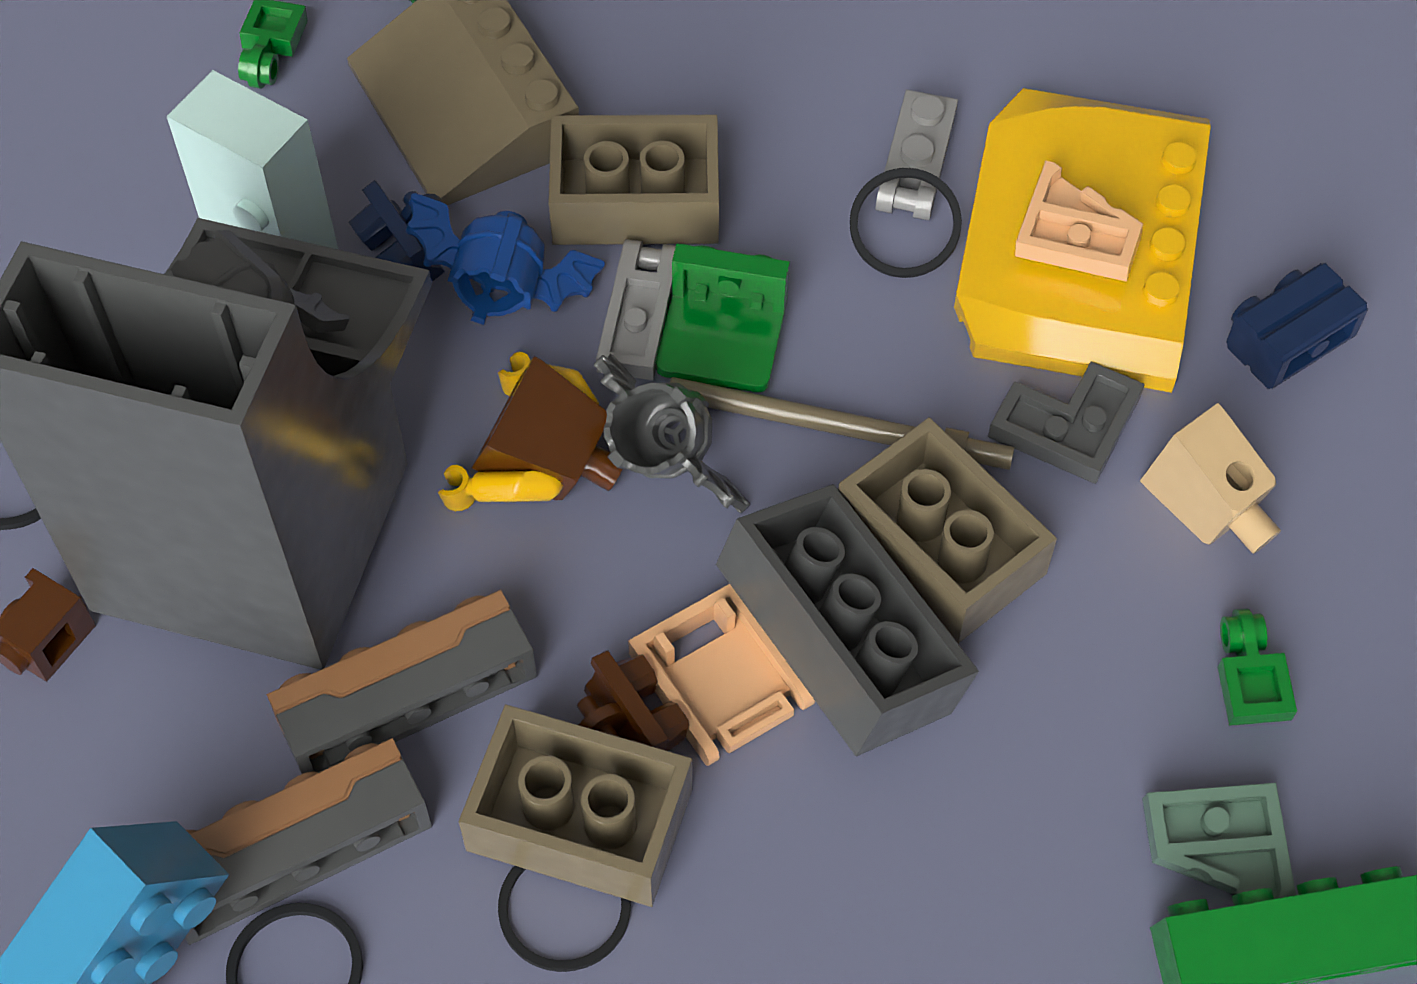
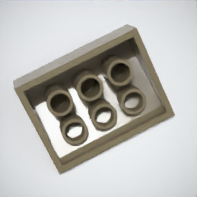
[347,0,579,205]

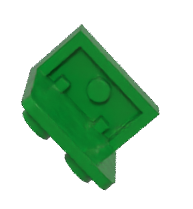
[656,243,790,393]

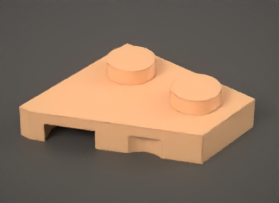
[1015,161,1143,282]

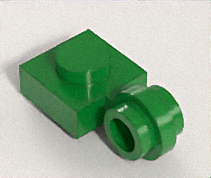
[238,0,308,89]
[1217,608,1297,726]

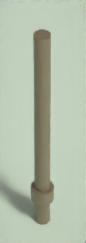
[670,377,1015,470]

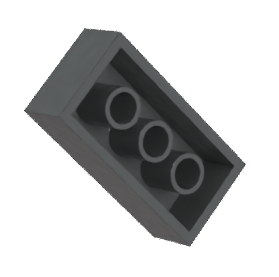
[716,484,979,757]

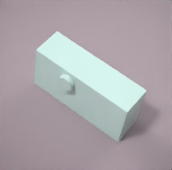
[167,70,339,250]

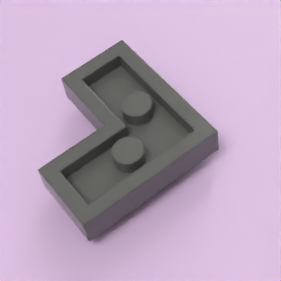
[988,361,1145,484]

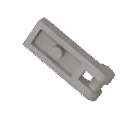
[875,89,958,221]
[596,239,676,380]

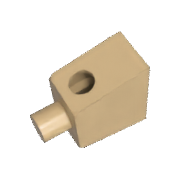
[1140,403,1281,554]

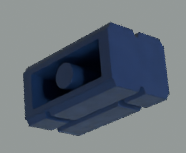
[1226,263,1368,389]

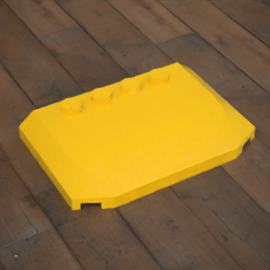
[954,88,1211,393]

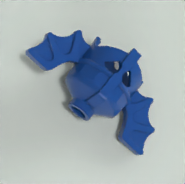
[406,193,605,325]

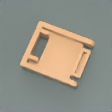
[628,584,815,766]

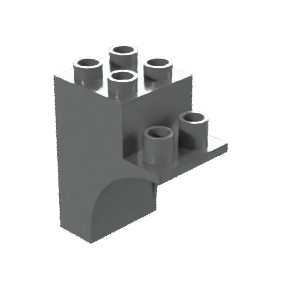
[0,218,432,670]

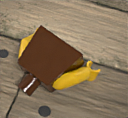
[438,352,623,511]

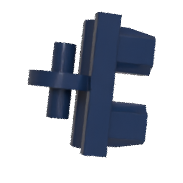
[348,180,445,282]

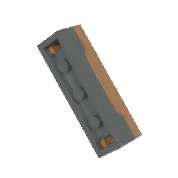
[266,590,537,774]
[185,738,432,945]

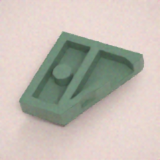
[1142,783,1296,899]

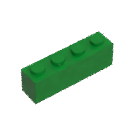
[1150,866,1417,984]

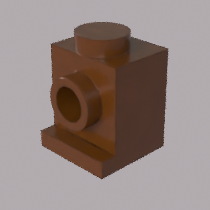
[0,568,96,682]

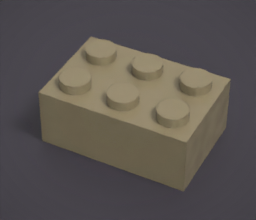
[548,115,719,245]
[838,417,1057,644]
[458,704,692,907]

